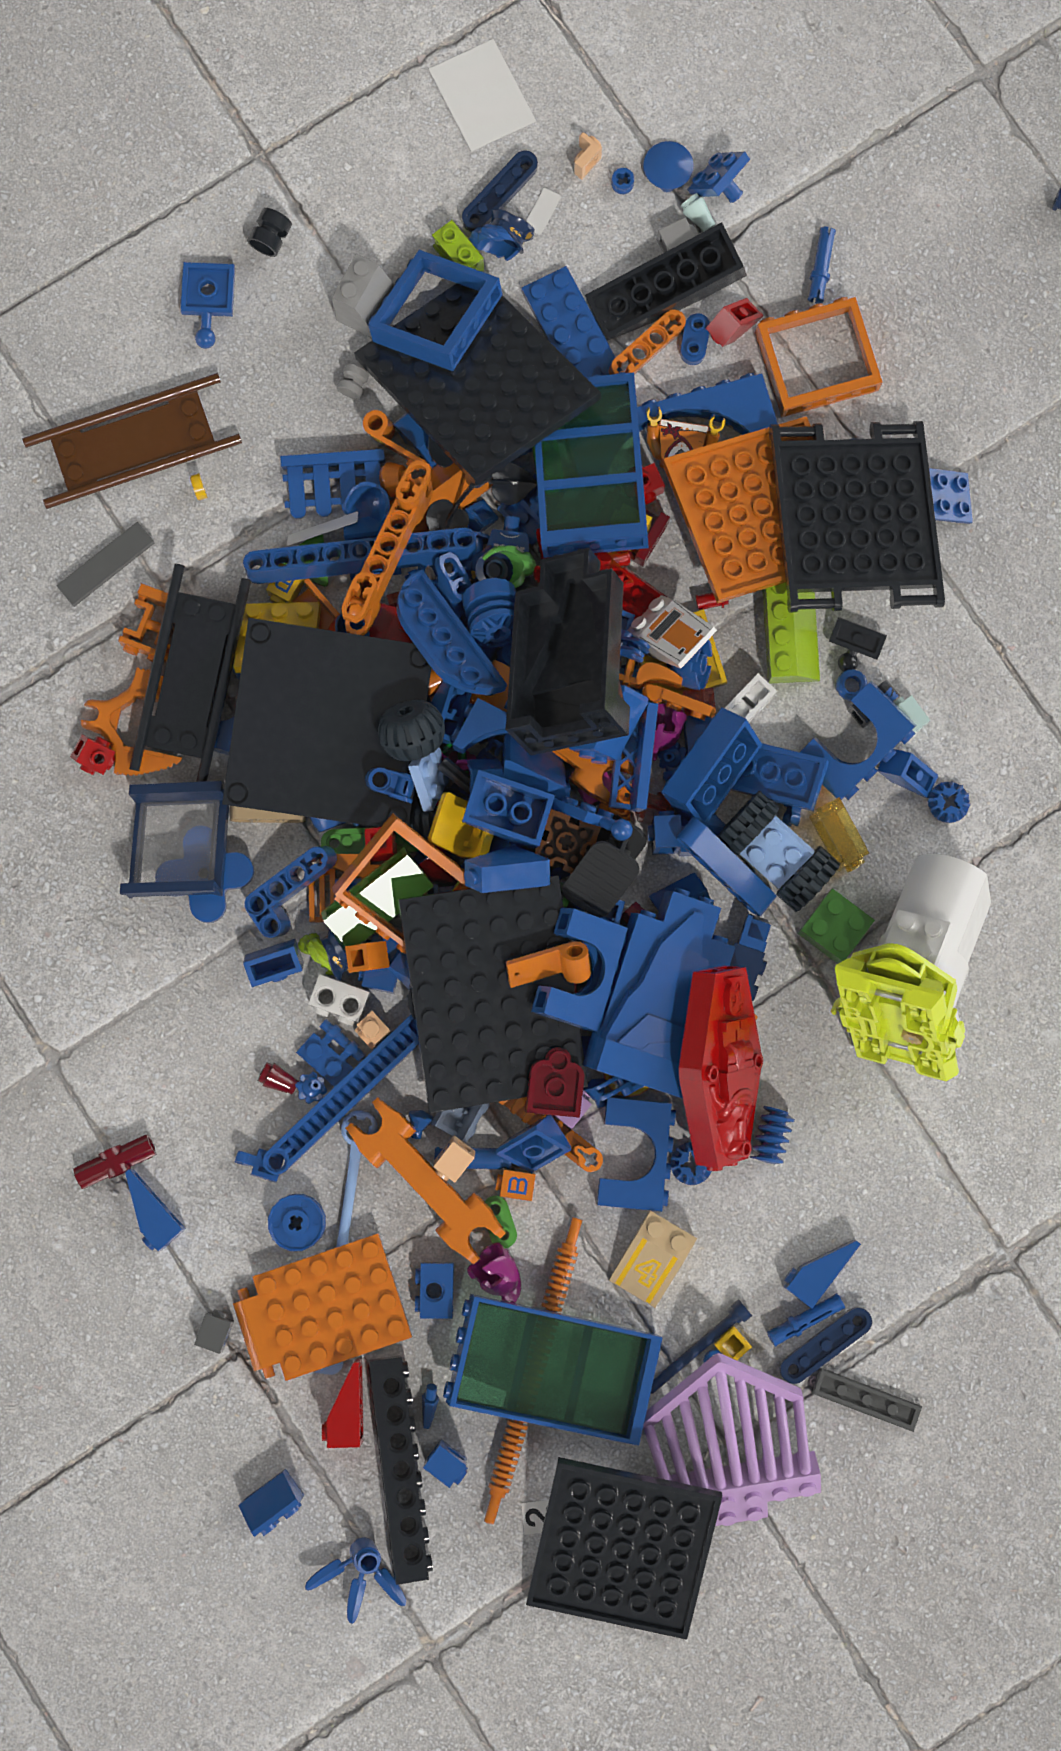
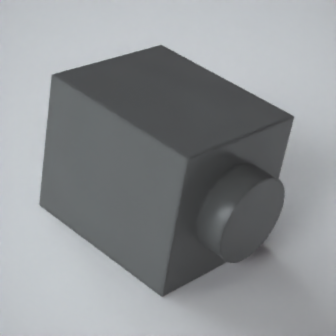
[194,1309,234,1354]

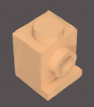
[354,1011,391,1050]

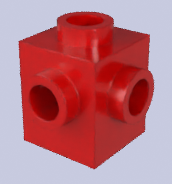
[623,463,665,505]
[70,734,116,775]

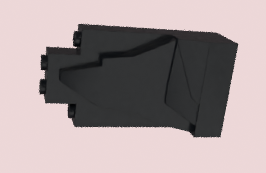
[505,548,630,756]

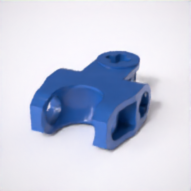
[418,552,472,627]

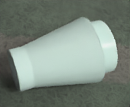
[681,193,716,232]

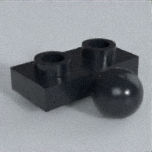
[829,617,887,672]

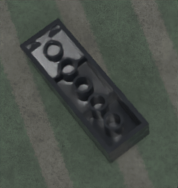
[585,222,747,341]

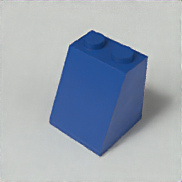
[569,685,648,764]
[501,733,570,800]

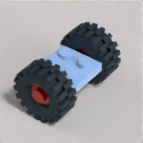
[717,790,841,912]

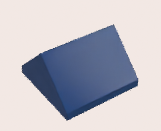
[495,1115,572,1173]

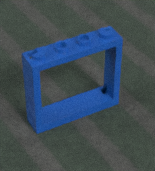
[368,250,502,371]

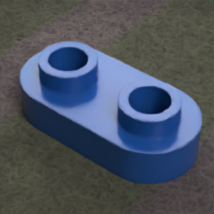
[680,313,710,365]

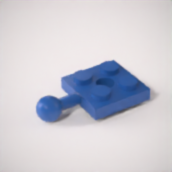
[181,262,235,349]
[551,796,633,841]

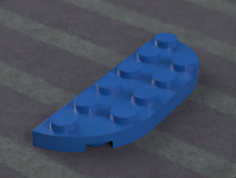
[396,569,507,695]

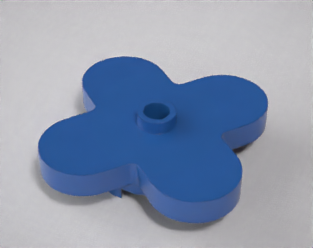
[155,826,254,923]

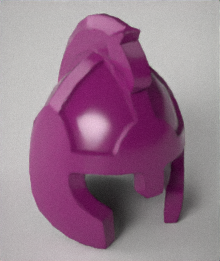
[652,703,687,761]
[467,1242,522,1303]

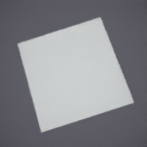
[429,39,537,152]

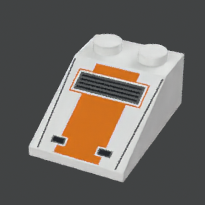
[627,595,717,669]

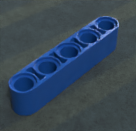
[675,817,777,917]

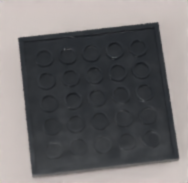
[526,1457,722,1640]

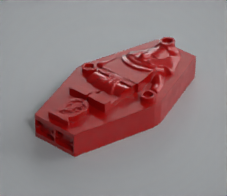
[679,965,763,1171]

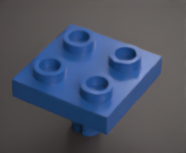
[687,151,750,203]

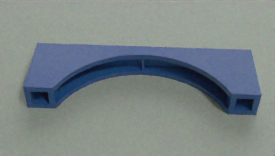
[565,373,778,491]

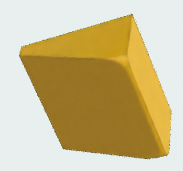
[714,1326,752,1360]

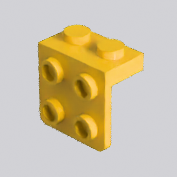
[428,792,494,859]

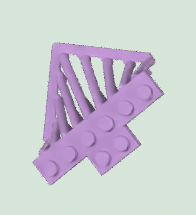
[643,1353,821,1526]

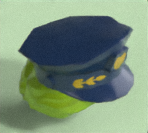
[298,928,349,981]

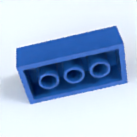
[661,707,763,825]

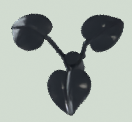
[426,437,537,531]

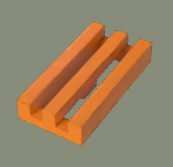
[309,869,336,923]

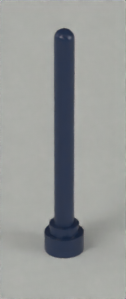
[651,1299,752,1394]

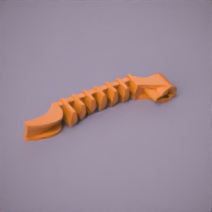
[619,659,683,690]
[499,1097,603,1172]

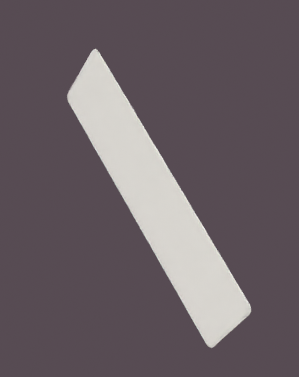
[287,512,358,546]

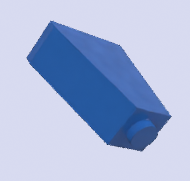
[464,845,550,893]

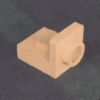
[574,132,602,180]

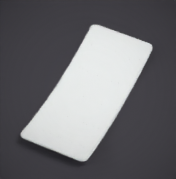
[526,188,561,235]

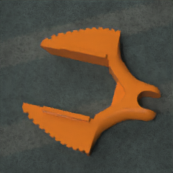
[81,667,182,776]

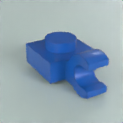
[235,1148,284,1183]

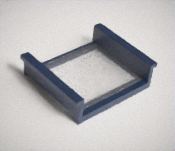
[120,781,229,899]

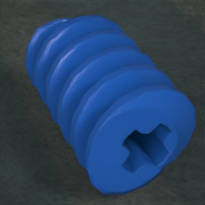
[750,1106,795,1165]

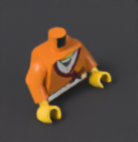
[646,407,726,481]

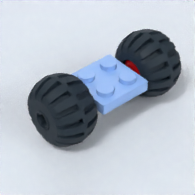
[378,700,465,846]

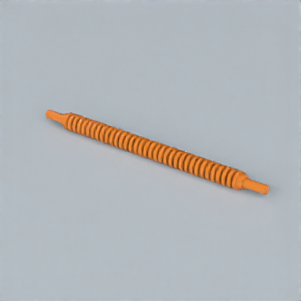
[484,1217,583,1524]

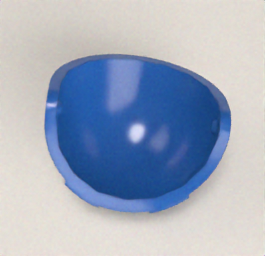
[343,482,390,522]

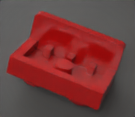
[622,567,667,621]

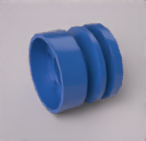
[462,578,517,648]

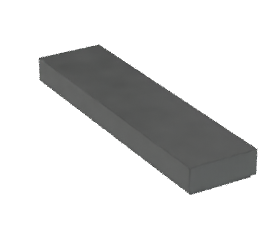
[56,522,155,607]
[811,1368,923,1432]

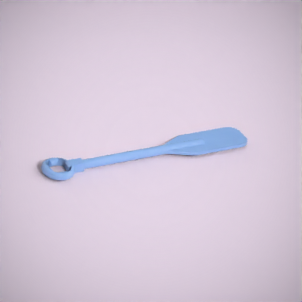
[314,1110,378,1375]

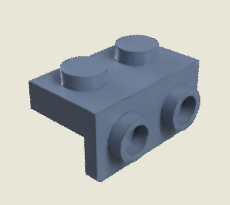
[431,1103,490,1143]

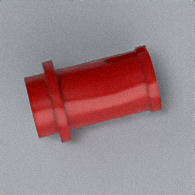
[695,592,729,611]

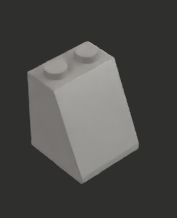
[332,253,396,338]

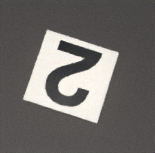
[521,1500,549,1535]

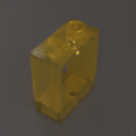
[809,797,870,873]

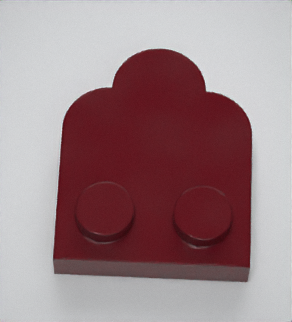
[525,1047,584,1118]

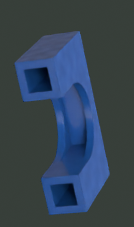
[800,681,917,801]
[531,908,628,1031]
[597,1098,676,1212]

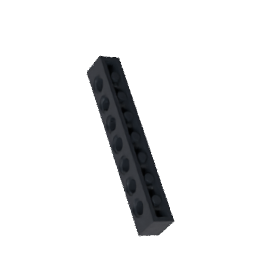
[368,1355,433,1585]

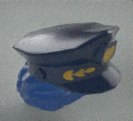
[469,210,535,261]

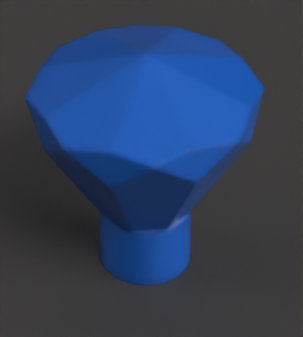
[583,1078,607,1108]
[408,1110,433,1139]

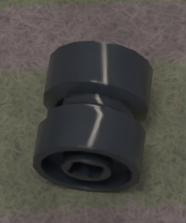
[247,208,292,257]

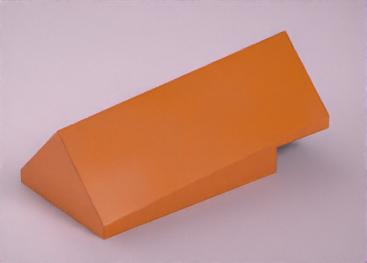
[389,463,493,533]

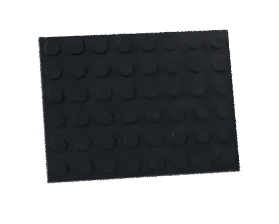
[354,283,602,486]
[398,875,588,1113]

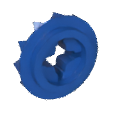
[928,781,971,823]
[670,1142,712,1185]

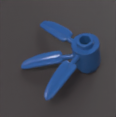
[305,1537,406,1624]

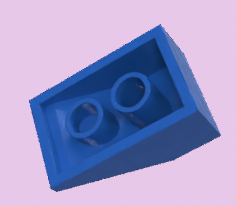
[462,770,555,850]

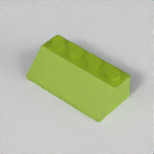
[762,582,820,684]

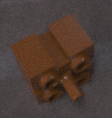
[533,808,601,873]

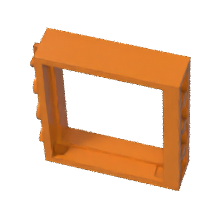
[755,297,883,418]
[331,813,469,954]

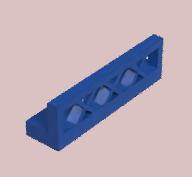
[608,702,658,812]

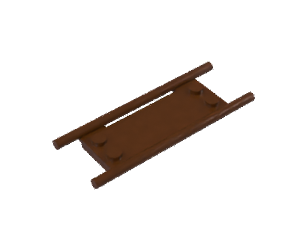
[22,373,242,509]

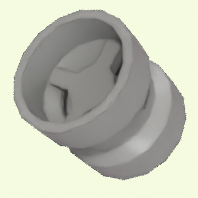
[337,364,369,399]

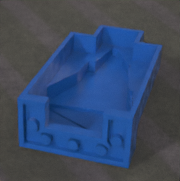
[582,888,735,1098]

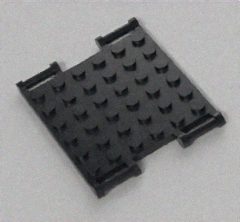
[769,421,945,613]

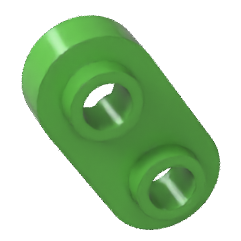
[484,1196,517,1248]

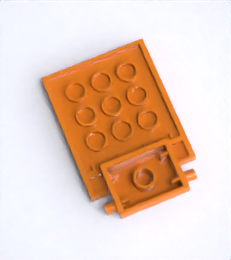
[233,1233,413,1381]

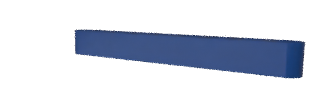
[243,528,477,584]

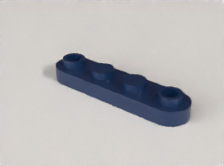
[462,150,538,232]
[779,1307,872,1384]

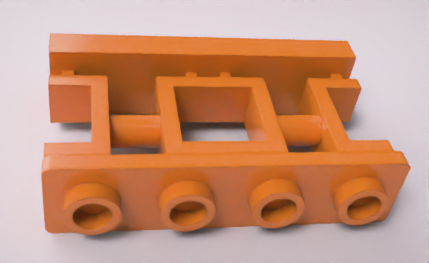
[118,583,228,667]

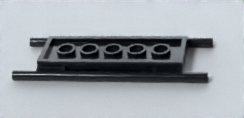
[129,564,251,782]

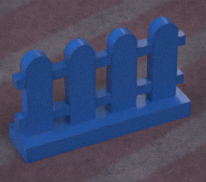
[280,449,386,519]

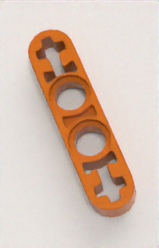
[609,309,686,375]

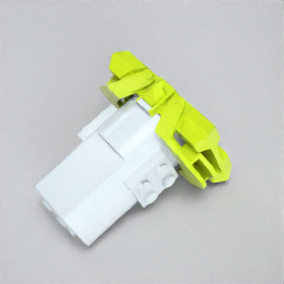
[830,854,991,1081]

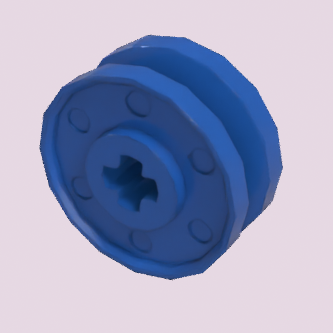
[268,1194,326,1251]

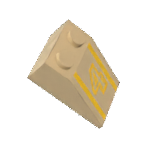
[609,1210,697,1308]

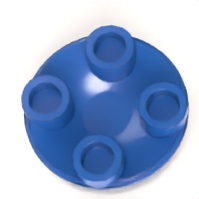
[643,141,694,192]

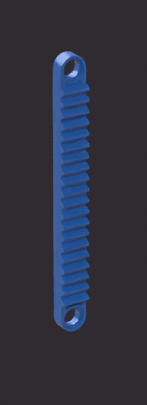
[263,1015,419,1175]

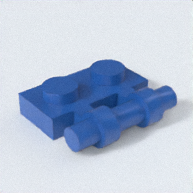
[296,1019,366,1087]

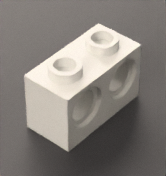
[725,673,777,723]
[308,974,371,1026]

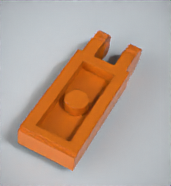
[642,683,716,721]

